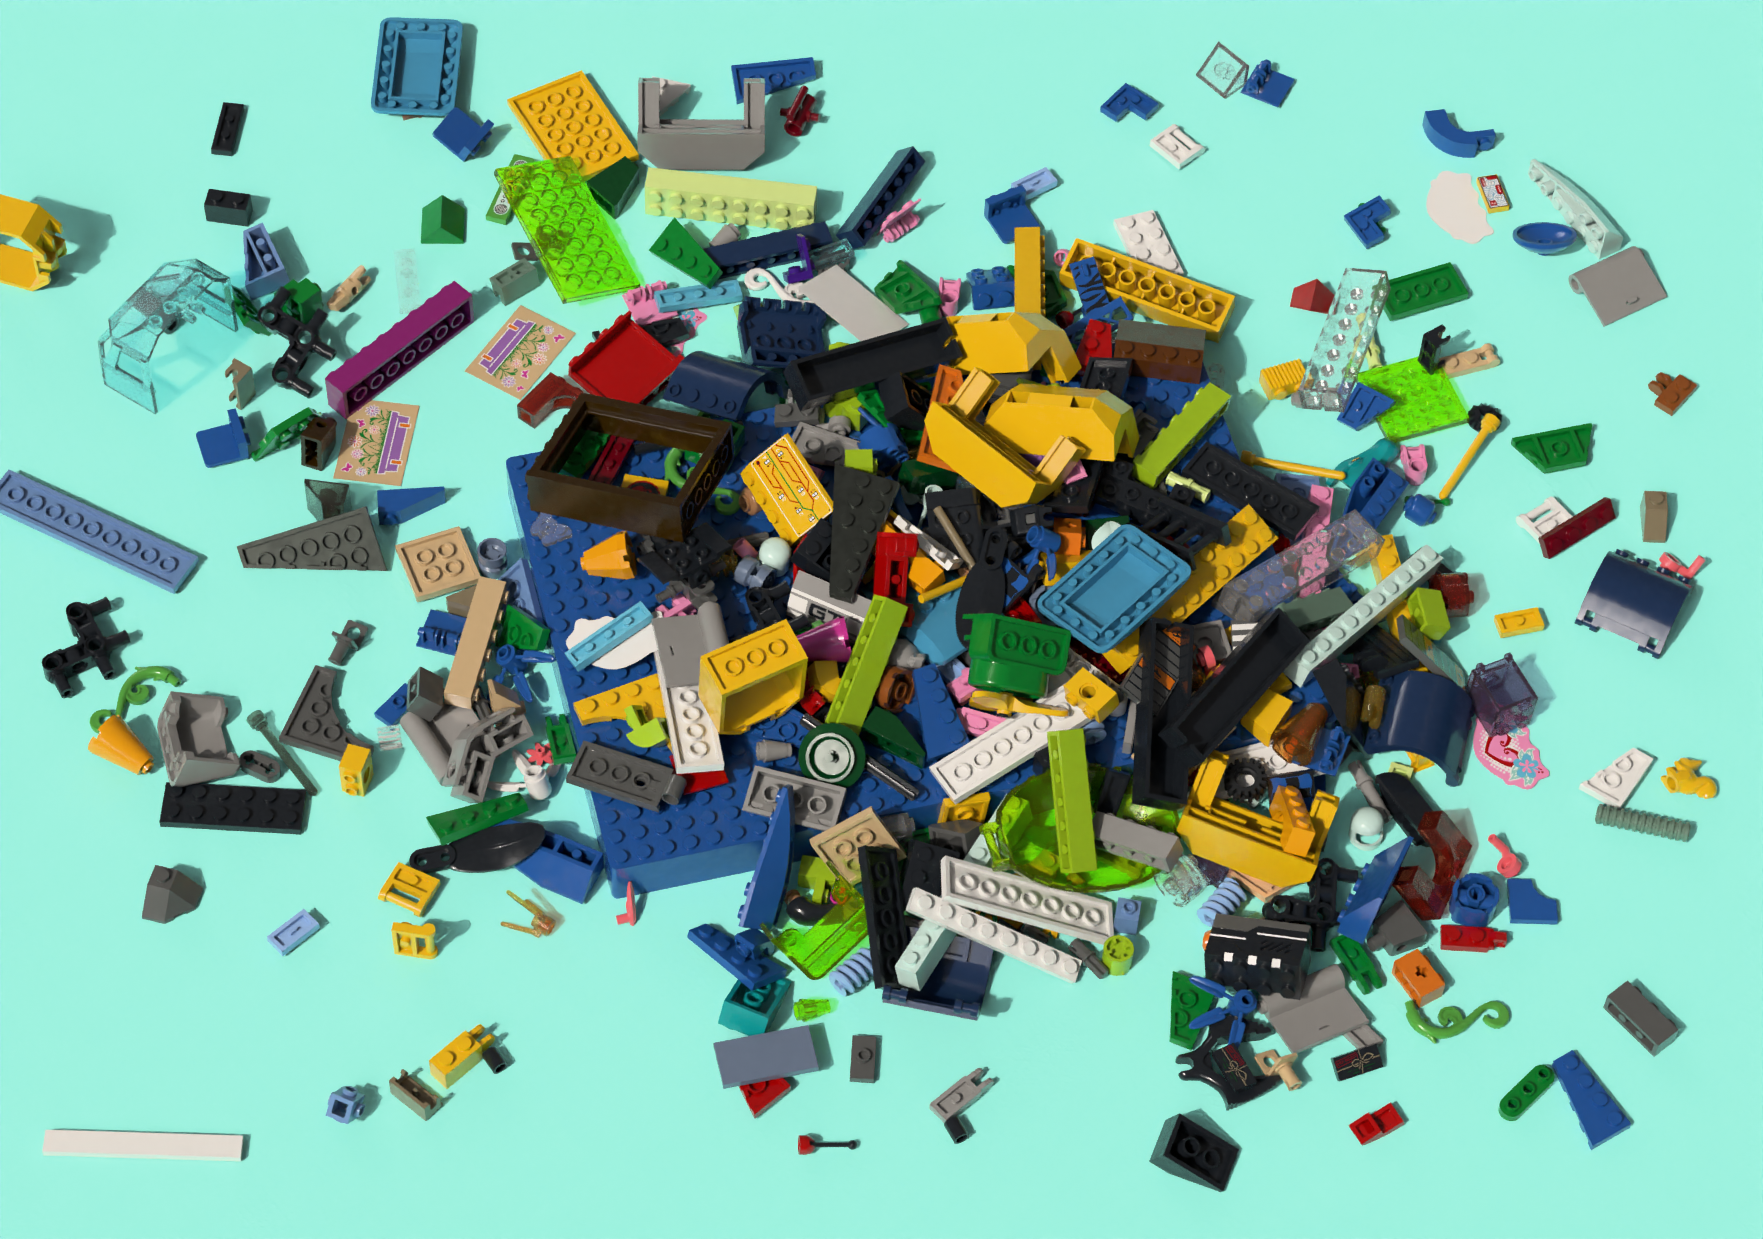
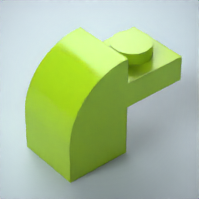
[624,705,670,748]
[798,855,836,904]

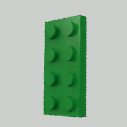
[1372,262,1469,321]

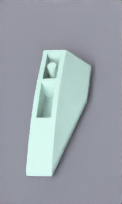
[1528,159,1623,260]

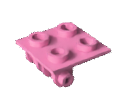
[876,198,922,243]
[622,280,678,326]

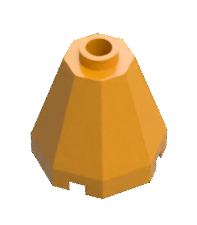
[580,530,637,579]

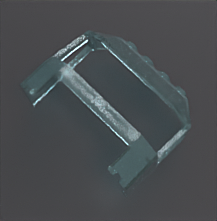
[97,258,238,415]

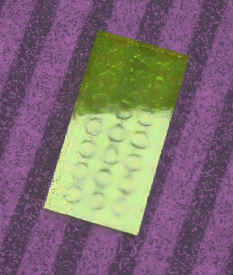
[494,156,641,304]

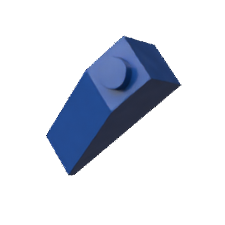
[377,486,446,525]

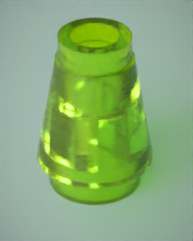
[793,999,831,1022]

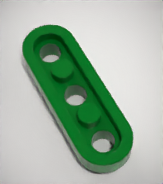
[1498,1065,1555,1121]

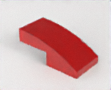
[1348,1102,1405,1146]

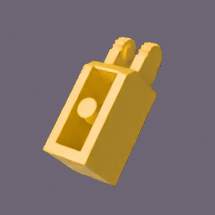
[429,1024,495,1089]

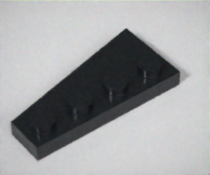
[592,317,689,347]

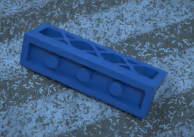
[1063,296,1134,350]

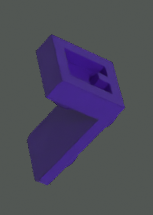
[782,234,815,284]

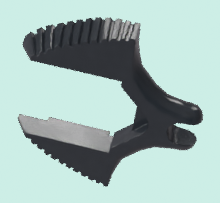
[1175,1014,1281,1111]

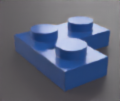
[1100,83,1159,122]
[1344,195,1391,249]

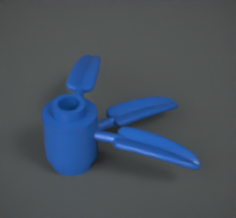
[1013,526,1061,581]
[487,644,556,710]
[1189,976,1257,1049]

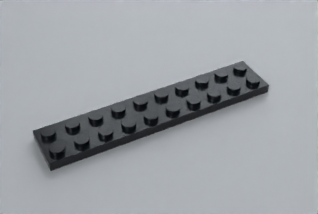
[1043,357,1134,513]

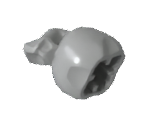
[886,639,926,678]

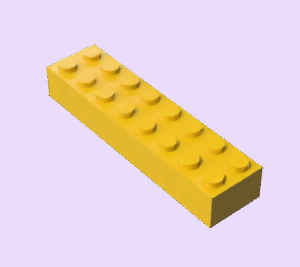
[1059,238,1235,343]

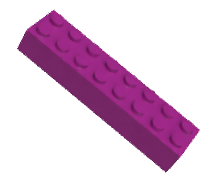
[325,280,474,419]

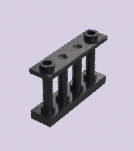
[1126,496,1232,571]

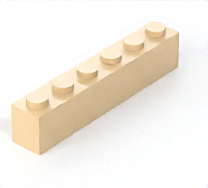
[444,576,510,709]

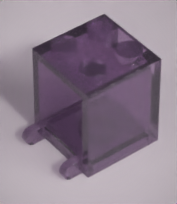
[1466,652,1538,738]

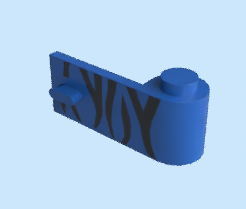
[1069,256,1113,322]

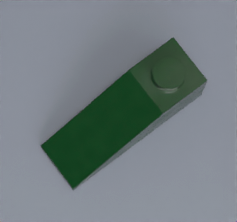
[861,706,926,769]

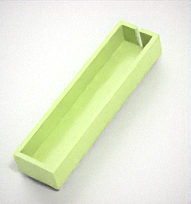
[645,167,817,230]

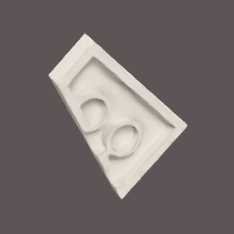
[1578,747,1654,810]

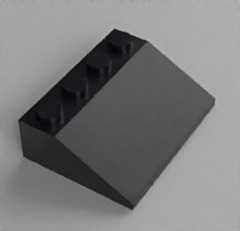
[1313,658,1372,760]

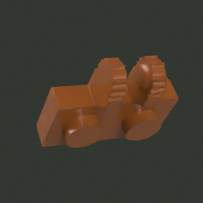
[1648,372,1697,416]

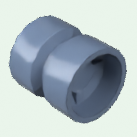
[477,538,508,579]
[733,555,777,589]

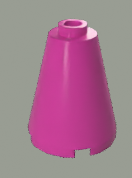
[796,616,852,662]

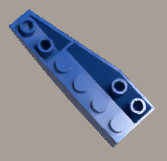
[1329,457,1409,569]
[737,784,795,931]
[487,819,604,904]

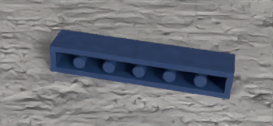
[836,146,926,250]
[703,221,833,280]

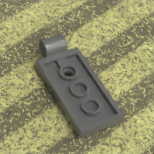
[566,741,687,813]

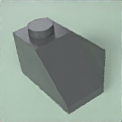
[928,819,983,860]
[142,865,203,924]

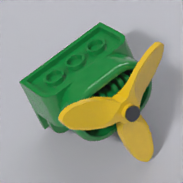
[962,613,1071,719]

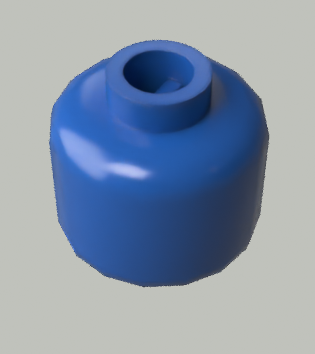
[1403,494,1437,526]

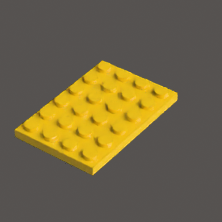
[507,70,639,190]

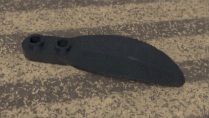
[955,527,1008,649]
[409,822,546,874]

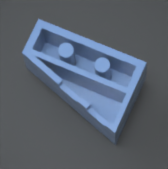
[243,222,290,301]

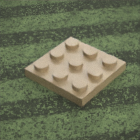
[395,526,480,602]
[809,806,907,889]

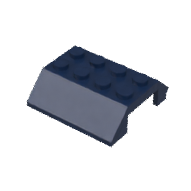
[737,296,827,368]

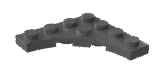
[279,665,374,762]

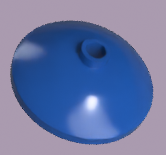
[1512,222,1577,256]

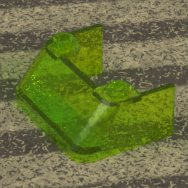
[759,860,868,980]

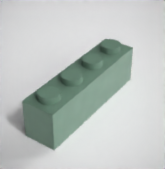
[1274,587,1353,632]

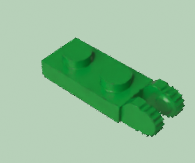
[545,714,576,765]
[1329,935,1383,995]

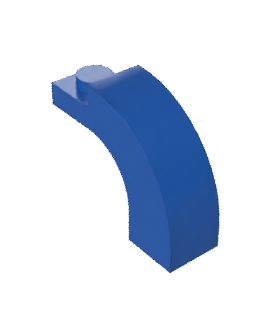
[1422,109,1496,158]

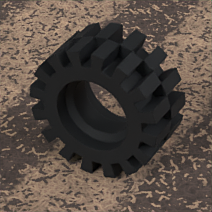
[1224,757,1267,803]

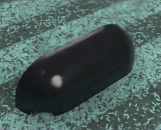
[1375,772,1443,848]

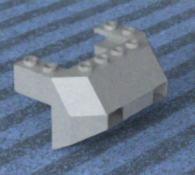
[637,77,765,170]

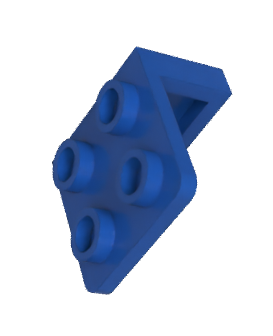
[432,107,494,162]
[984,185,1040,244]
[966,266,1015,310]
[196,408,251,468]

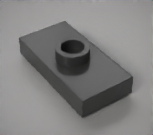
[849,1035,876,1083]

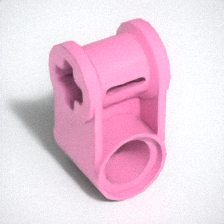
[939,277,961,317]
[1400,444,1428,486]

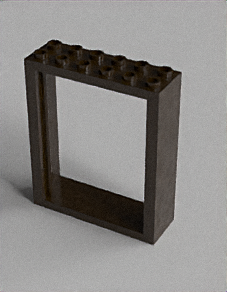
[525,392,735,542]

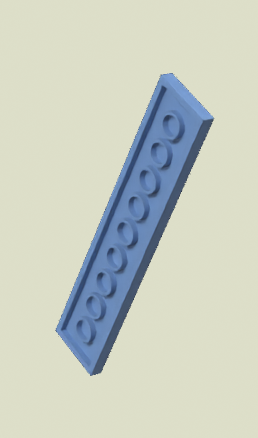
[0,469,199,594]

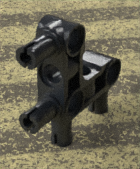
[258,286,337,398]
[729,580,810,644]
[41,597,131,699]
[1262,858,1358,952]

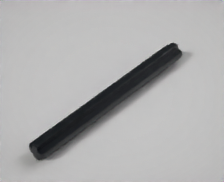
[800,713,920,801]

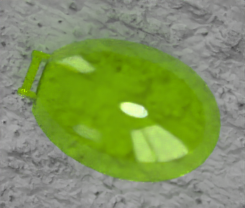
[979,763,1181,893]

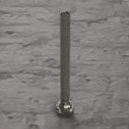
[246,710,318,796]

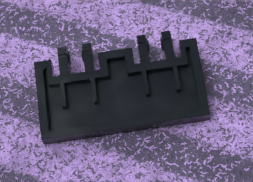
[1342,624,1419,680]

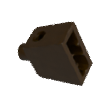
[301,417,337,471]

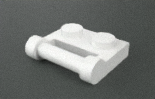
[1149,124,1206,169]
[1516,496,1573,543]

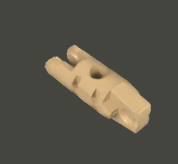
[326,265,372,311]

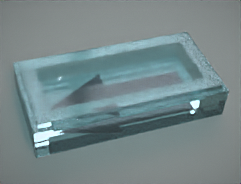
[808,238,855,271]

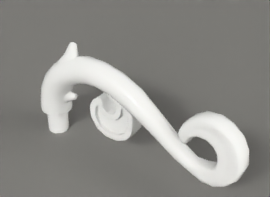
[744,268,821,310]

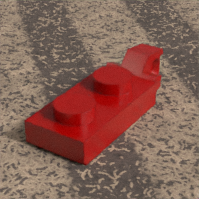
[1440,925,1507,953]

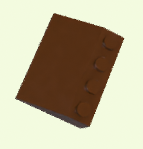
[1114,319,1206,384]

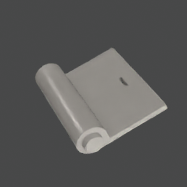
[1568,246,1667,327]
[651,601,729,688]
[400,702,502,786]
[1256,964,1369,1053]

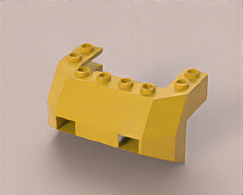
[927,312,1082,383]
[924,367,1086,508]
[984,383,1139,462]
[1177,750,1340,888]

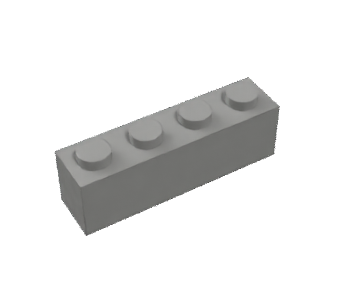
[1092,811,1184,873]

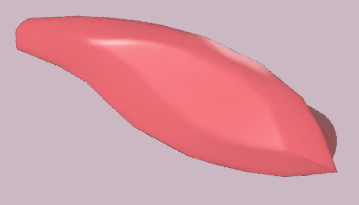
[616,881,636,926]

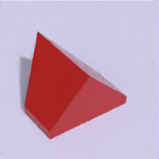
[1290,279,1336,315]

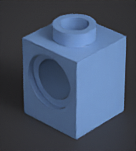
[1113,897,1142,936]

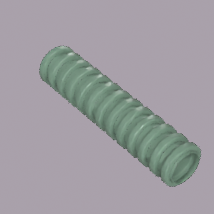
[1595,804,1691,843]

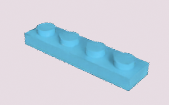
[654,279,743,313]
[564,601,654,672]

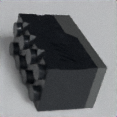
[1202,913,1311,1000]

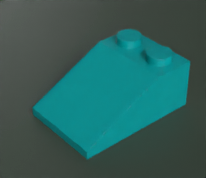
[718,978,792,1036]

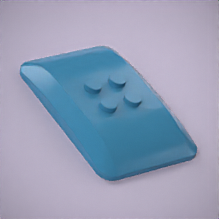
[371,17,463,116]
[1037,524,1191,653]
[857,555,1004,666]

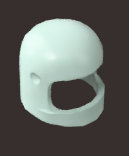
[757,537,792,577]
[1348,806,1384,851]

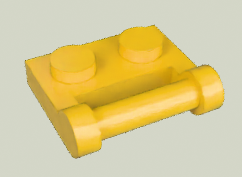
[378,862,441,918]
[391,922,438,960]

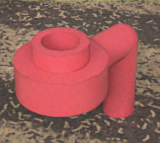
[1659,552,1706,579]
[1196,645,1221,677]
[1488,834,1522,878]

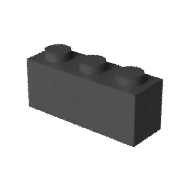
[1603,980,1678,1057]

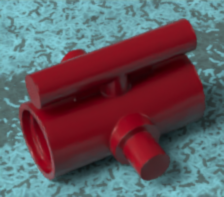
[780,85,821,137]

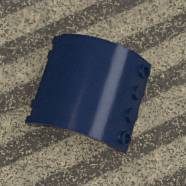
[662,351,790,421]
[1574,549,1695,659]
[1363,671,1475,787]
[882,925,994,1021]

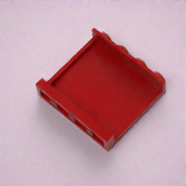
[568,311,684,405]

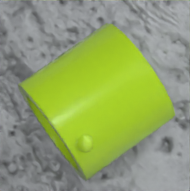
[1101,935,1134,976]

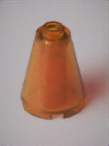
[1271,702,1328,766]

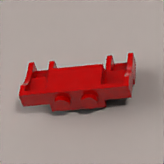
[873,532,919,627]

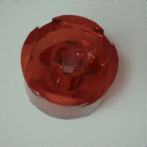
[1429,572,1474,618]

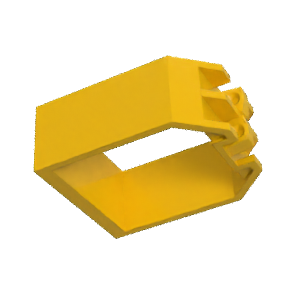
[0,194,67,292]
[698,619,808,735]

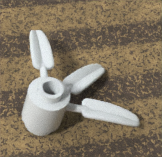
[487,749,562,800]

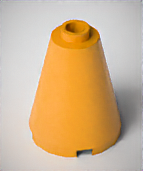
[88,714,154,775]

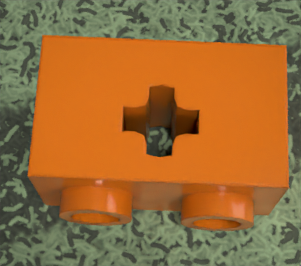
[1053,517,1086,555]
[1391,948,1445,1008]

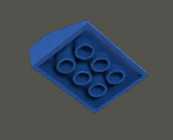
[1337,836,1414,944]

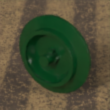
[798,723,866,788]

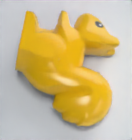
[1661,757,1717,799]

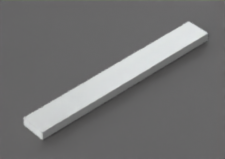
[42,1130,244,1162]

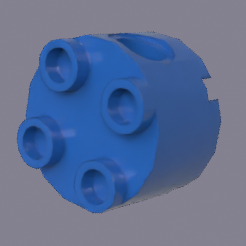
[857,423,910,474]
[1449,873,1499,927]

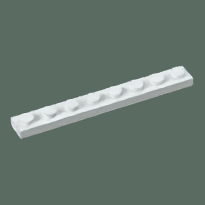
[905,887,1082,984]

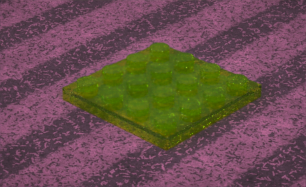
[1354,356,1469,443]

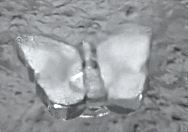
[530,512,573,547]

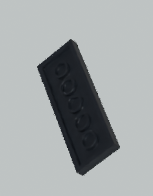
[1181,442,1320,541]
[159,782,307,835]
[858,845,914,991]

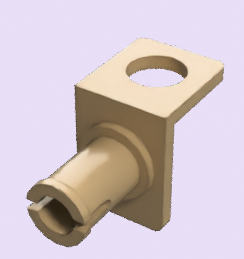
[1254,1050,1302,1091]

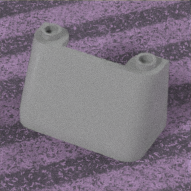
[157,691,241,787]

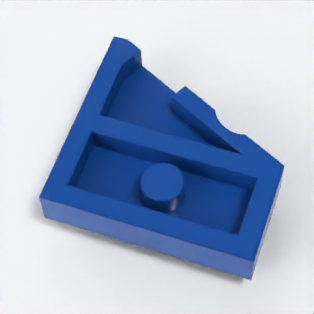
[1337,382,1396,431]

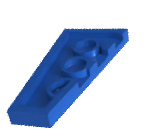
[687,923,788,991]

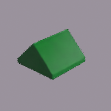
[421,195,465,244]

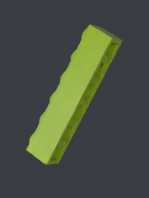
[1131,382,1231,490]
[824,594,908,736]
[1047,728,1098,873]

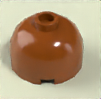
[873,665,915,714]

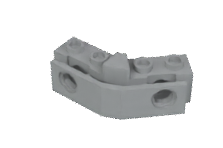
[442,707,534,803]

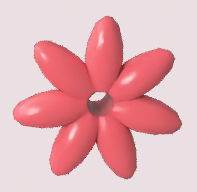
[527,742,552,766]

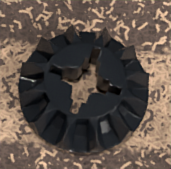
[1467,402,1502,432]

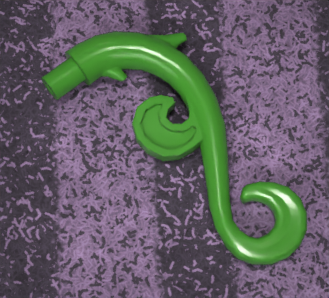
[664,448,740,515]
[89,666,181,734]
[1405,1000,1510,1044]

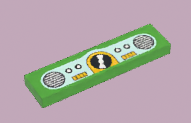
[486,154,534,225]

